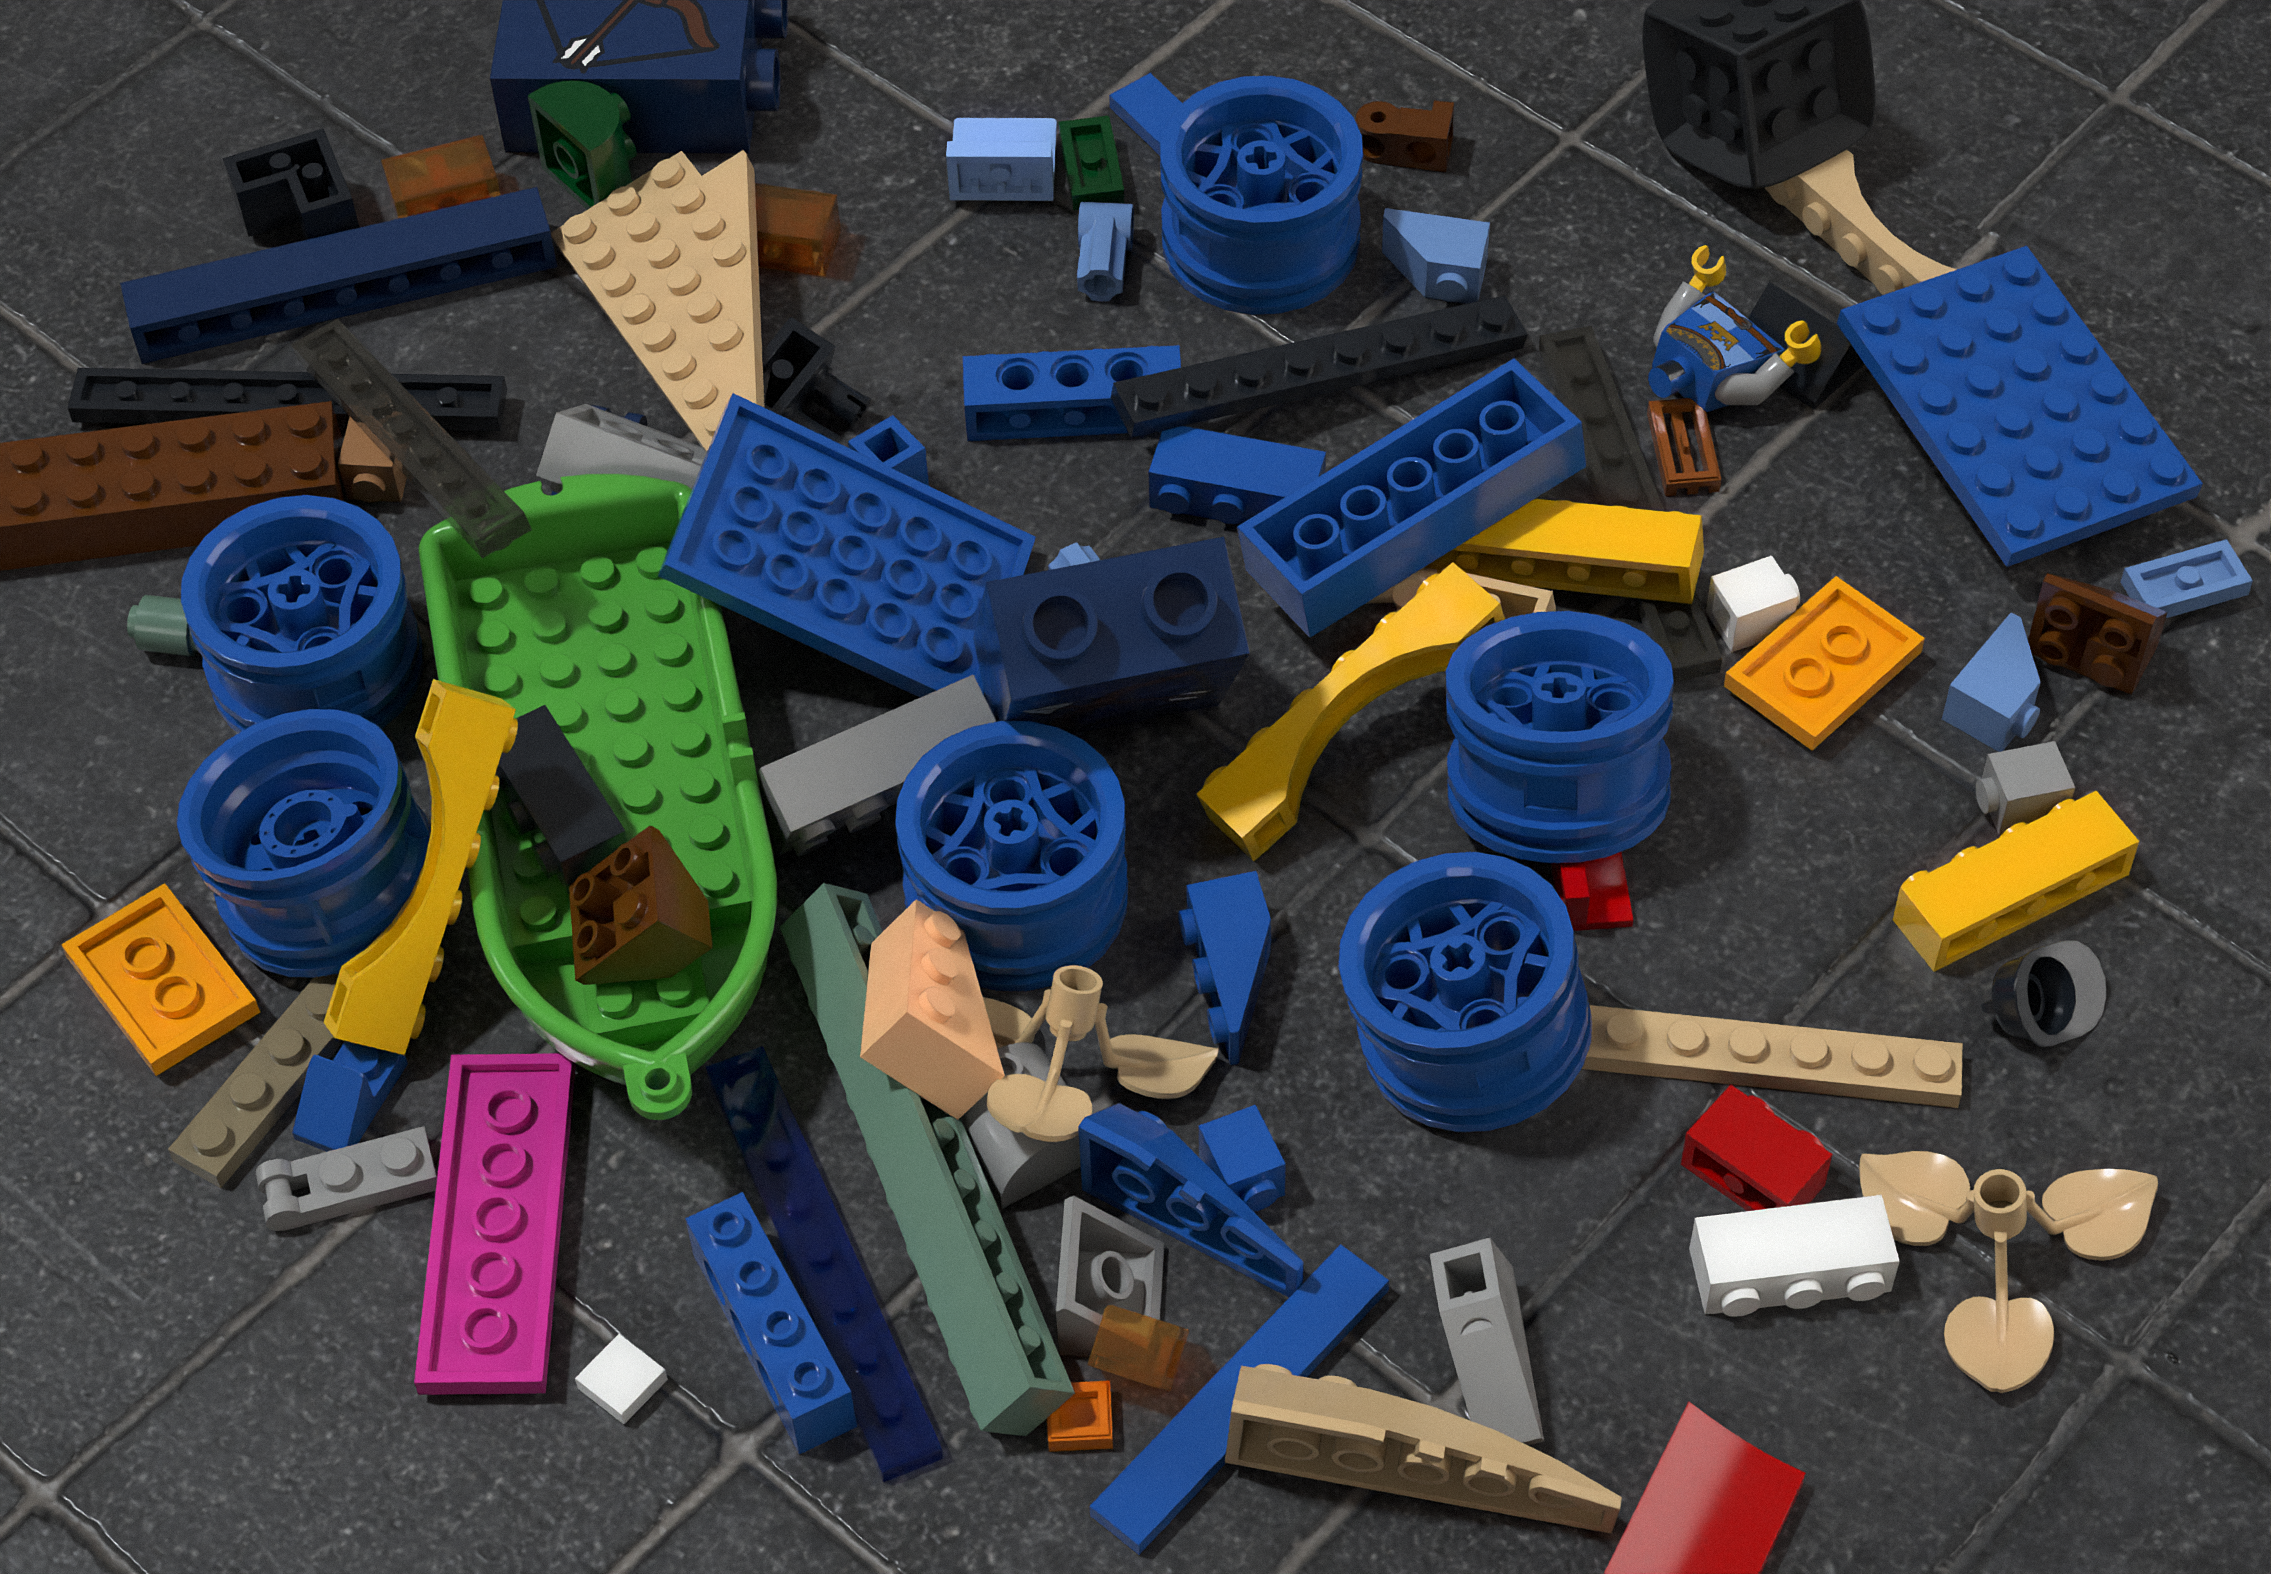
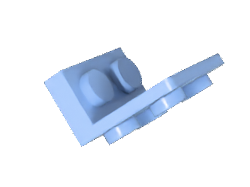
[946,118,1057,201]

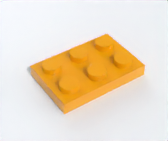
[1724,576,1925,751]
[61,883,260,1076]

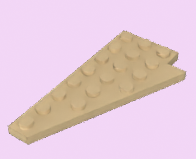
[551,150,764,453]

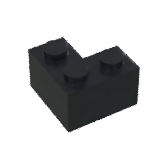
[222,128,360,240]

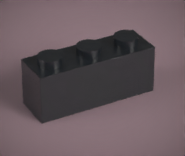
[495,705,628,894]

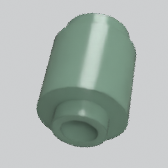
[127,595,199,656]

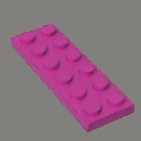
[414,1053,576,1395]

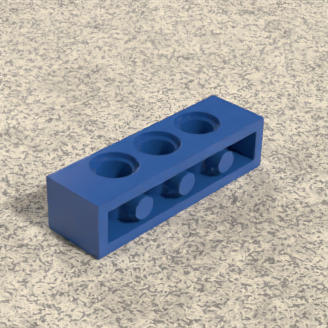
[963,345,1181,441]
[685,1192,857,1455]

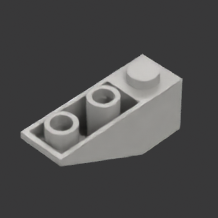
[1430,1238,1544,1445]

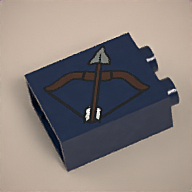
[490,0,788,154]
[973,536,1250,734]

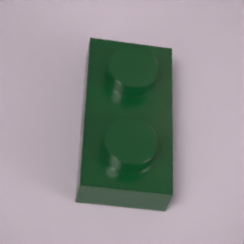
[1058,116,1125,210]

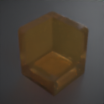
[1087,1305,1190,1391]

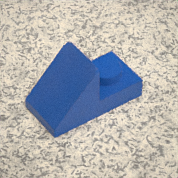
[292,1041,408,1152]

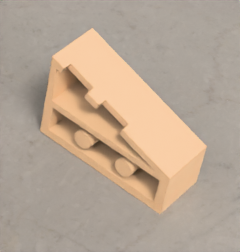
[860,899,1005,1120]

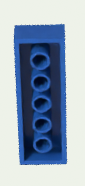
[1237,358,1586,638]

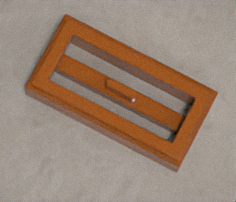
[1647,398,1721,496]

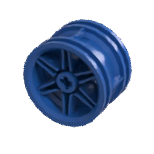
[177,709,431,978]

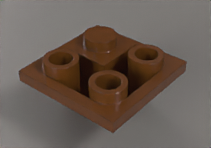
[2028,573,2168,695]
[569,825,712,985]

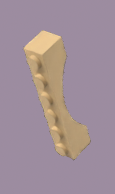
[1765,150,1957,295]

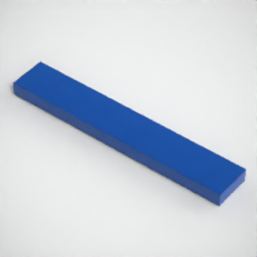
[1089,1244,1389,1555]

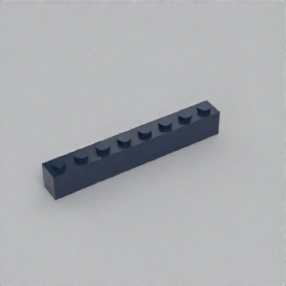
[120,187,557,364]

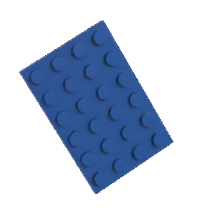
[1837,246,2203,567]
[658,393,1036,698]

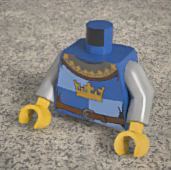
[1648,245,1821,412]

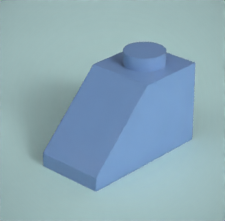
[1382,208,1490,304]
[1942,612,2040,752]

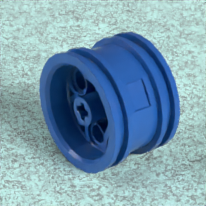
[1160,76,1363,315]
[181,495,424,733]
[1446,611,1674,863]
[895,721,1128,991]
[1338,852,1592,1132]

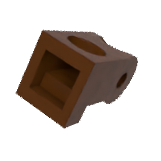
[1356,100,1454,172]

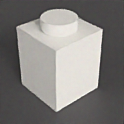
[1706,556,1800,652]

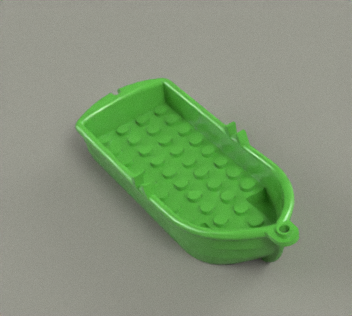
[419,474,777,1120]

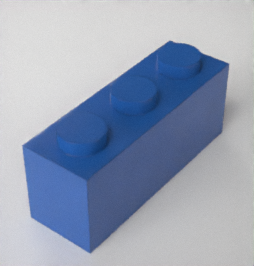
[1148,426,1326,524]

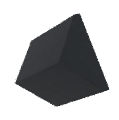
[1747,282,1864,410]

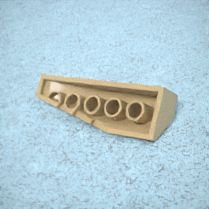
[1225,1364,1622,1534]

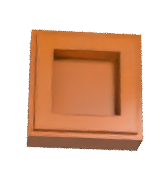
[1047,1381,1113,1452]

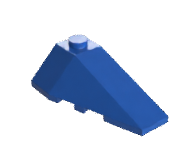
[1078,1103,1303,1298]

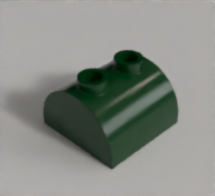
[528,81,637,210]

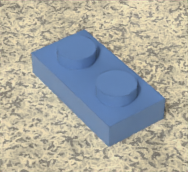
[2121,539,2253,618]

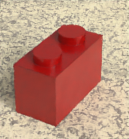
[1680,1084,1832,1211]

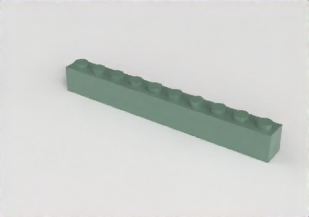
[780,883,1075,1436]

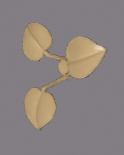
[983,965,1219,1142]
[1859,1151,2158,1393]

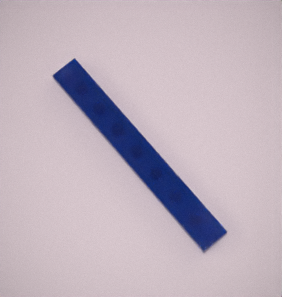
[706,1046,943,1483]

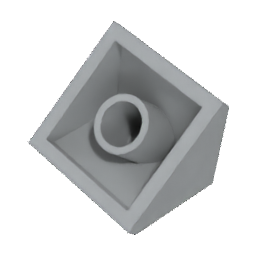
[1056,1195,1164,1359]

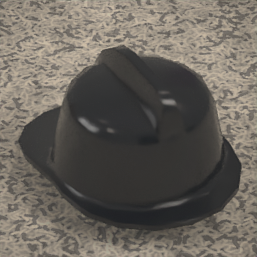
[1980,940,2107,1047]

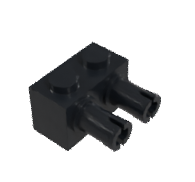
[762,317,871,443]

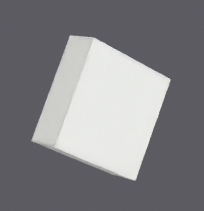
[575,1334,668,1424]

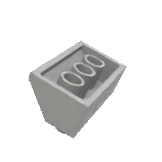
[536,404,706,493]

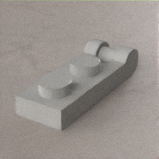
[256,1126,437,1231]

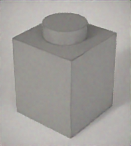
[1976,741,2075,834]

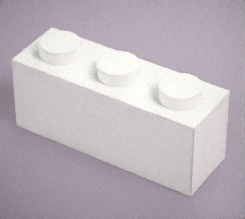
[1689,1195,1899,1317]

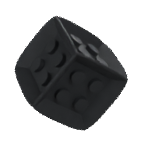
[1642,0,1876,189]

